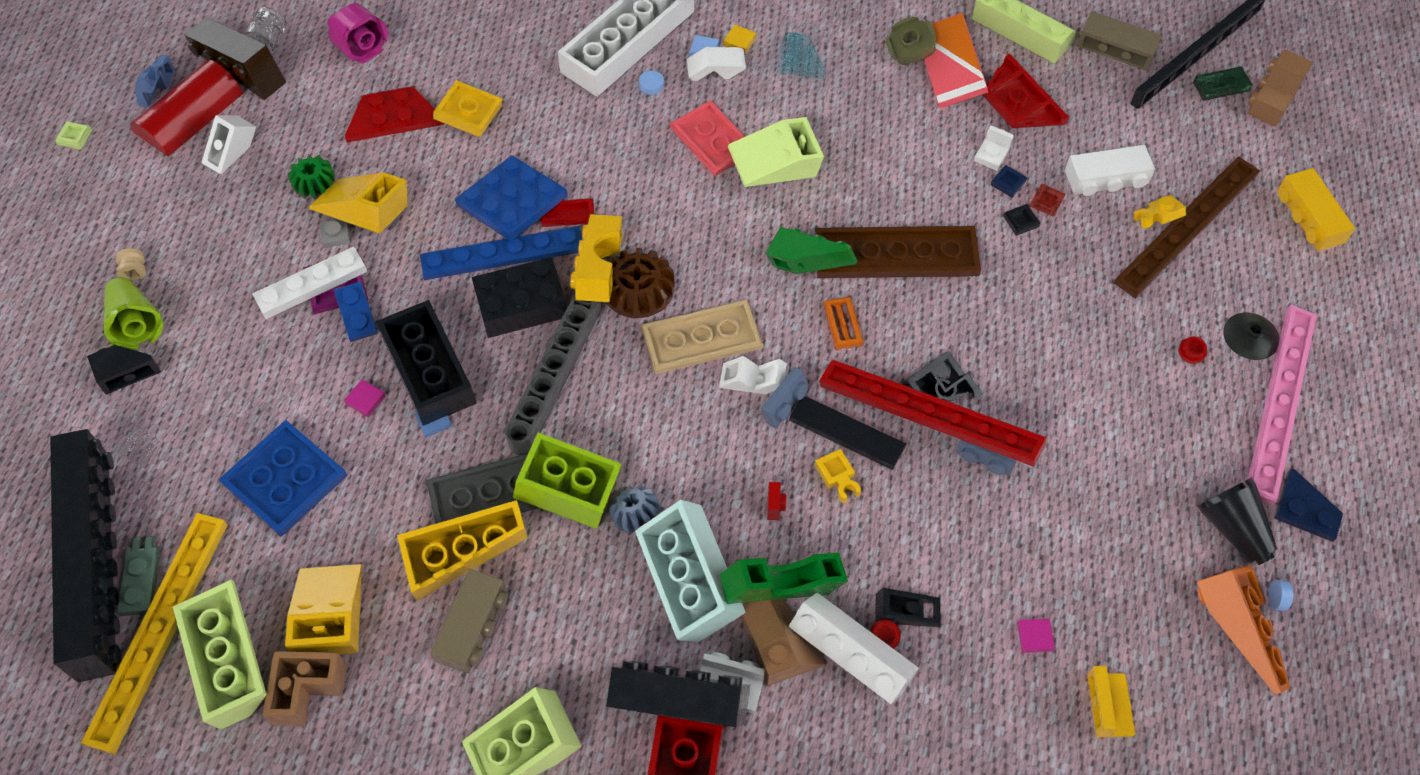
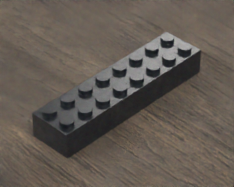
[50,429,121,683]

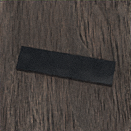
[789,396,906,470]

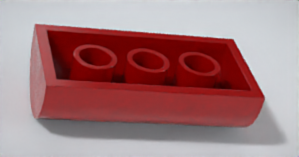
[130,60,243,157]

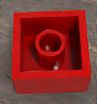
[647,715,723,775]

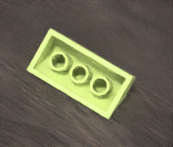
[972,0,1080,64]
[173,580,267,730]

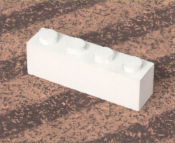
[788,593,919,704]

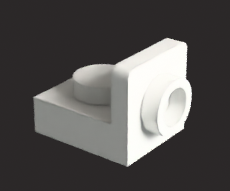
[974,126,1014,171]

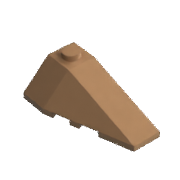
[740,599,826,686]

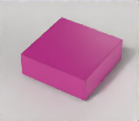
[344,379,386,417]
[1017,619,1055,653]

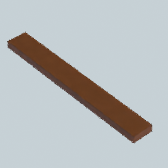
[1114,156,1260,299]

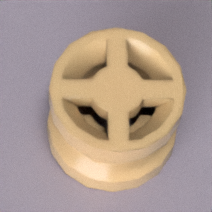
[115,248,146,281]

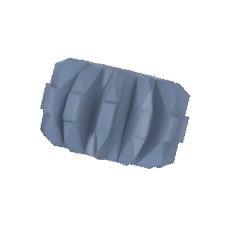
[609,484,661,536]

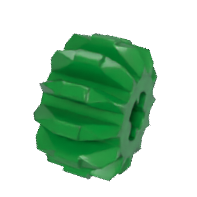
[288,154,335,199]

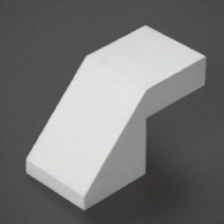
[687,47,746,81]
[719,356,787,394]

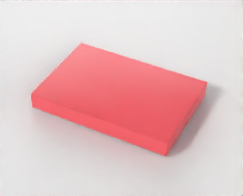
[670,100,745,176]

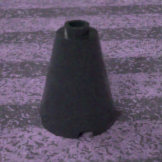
[1197,477,1278,565]

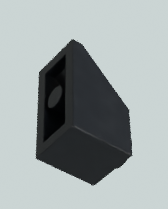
[87,345,161,395]

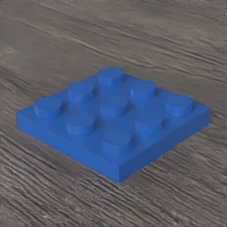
[455,155,568,241]
[218,420,347,537]

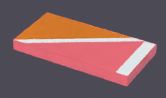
[924,13,988,108]

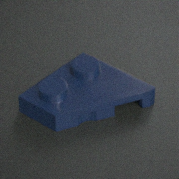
[1274,468,1343,542]

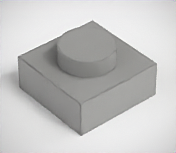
[320,219,351,248]

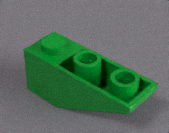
[765,227,857,274]

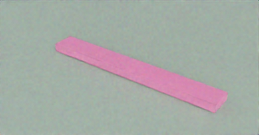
[1246,305,1317,505]

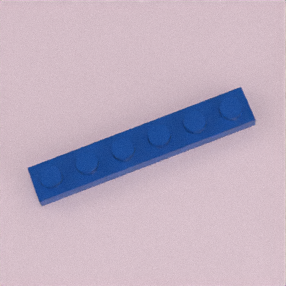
[420,226,582,281]

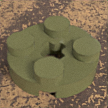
[886,17,937,66]

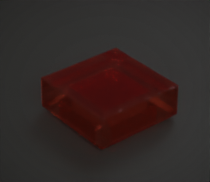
[1030,183,1066,217]

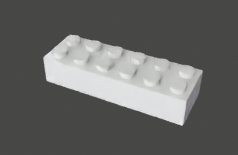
[558,0,694,97]

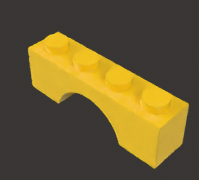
[570,214,623,302]

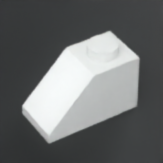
[201,115,256,174]

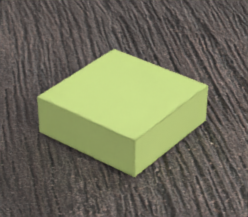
[55,121,92,150]

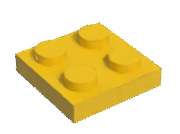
[433,80,503,137]

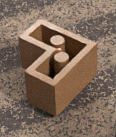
[1247,49,1313,127]
[263,651,347,727]

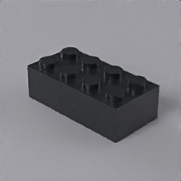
[376,300,477,426]
[606,661,750,728]

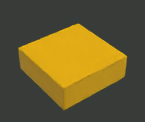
[723,24,756,54]

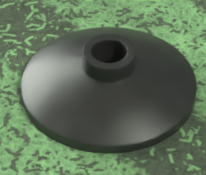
[1223,312,1279,360]

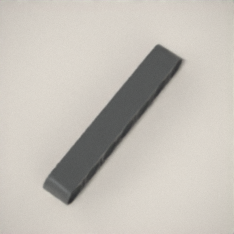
[505,294,602,455]

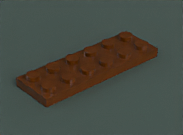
[814,226,981,278]

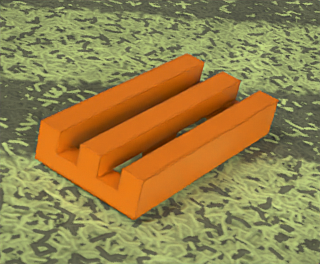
[823,297,863,351]

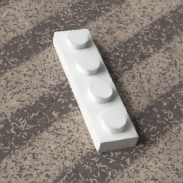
[252,247,367,319]

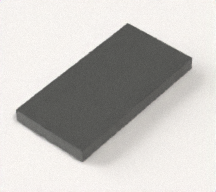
[426,453,539,524]

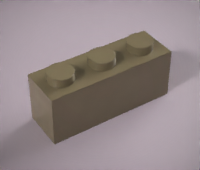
[1077,11,1162,71]
[430,568,509,674]

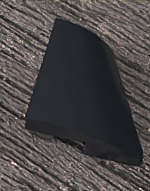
[901,351,983,401]

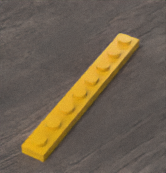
[81,513,228,755]

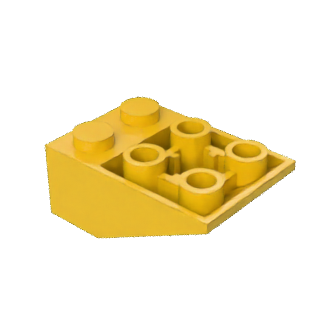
[309,172,408,234]
[285,564,362,655]

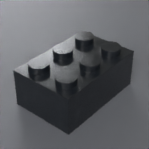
[471,257,567,338]

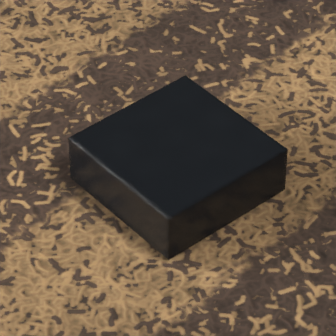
[1003,204,1040,236]

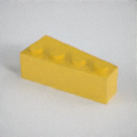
[397,500,528,601]

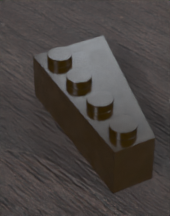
[184,17,286,100]

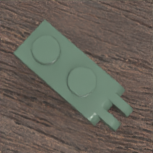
[118,536,160,616]

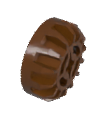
[606,248,675,318]

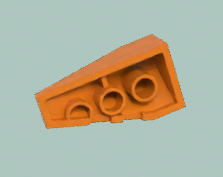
[1197,565,1290,695]

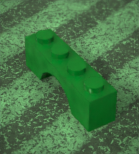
[719,553,848,604]

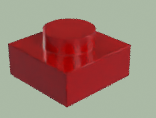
[767,482,786,521]

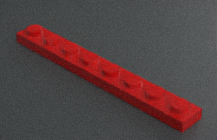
[819,359,1046,467]

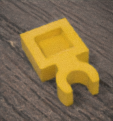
[1133,195,1186,229]
[814,449,861,504]

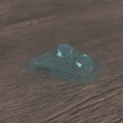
[777,31,825,80]

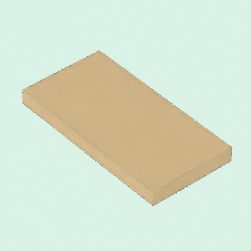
[641,300,763,374]

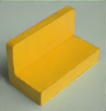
[1087,666,1135,737]

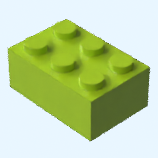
[513,432,622,529]

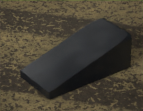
[875,588,941,627]

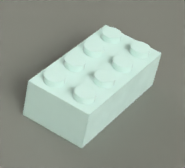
[635,500,746,643]

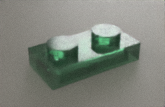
[1193,66,1253,101]

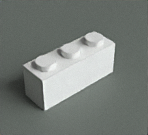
[1065,145,1155,196]

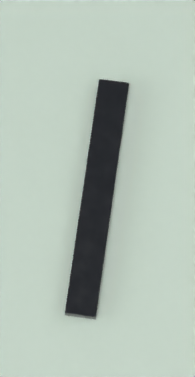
[1130,0,1265,109]

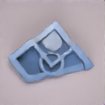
[135,55,175,108]

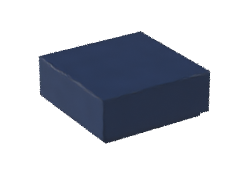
[990,165,1028,198]

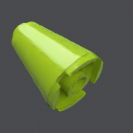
[103,277,164,350]

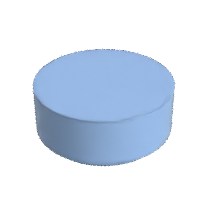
[639,70,664,95]
[1268,579,1294,611]

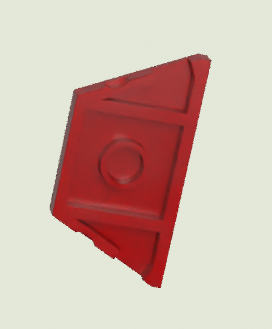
[982,53,1069,128]
[345,86,444,143]

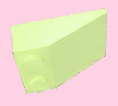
[462,687,582,775]

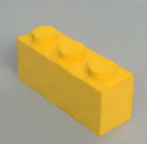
[1277,168,1356,251]

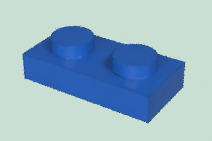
[334,281,378,342]

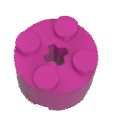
[327,2,388,63]

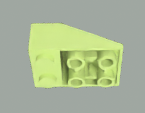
[728,117,824,187]

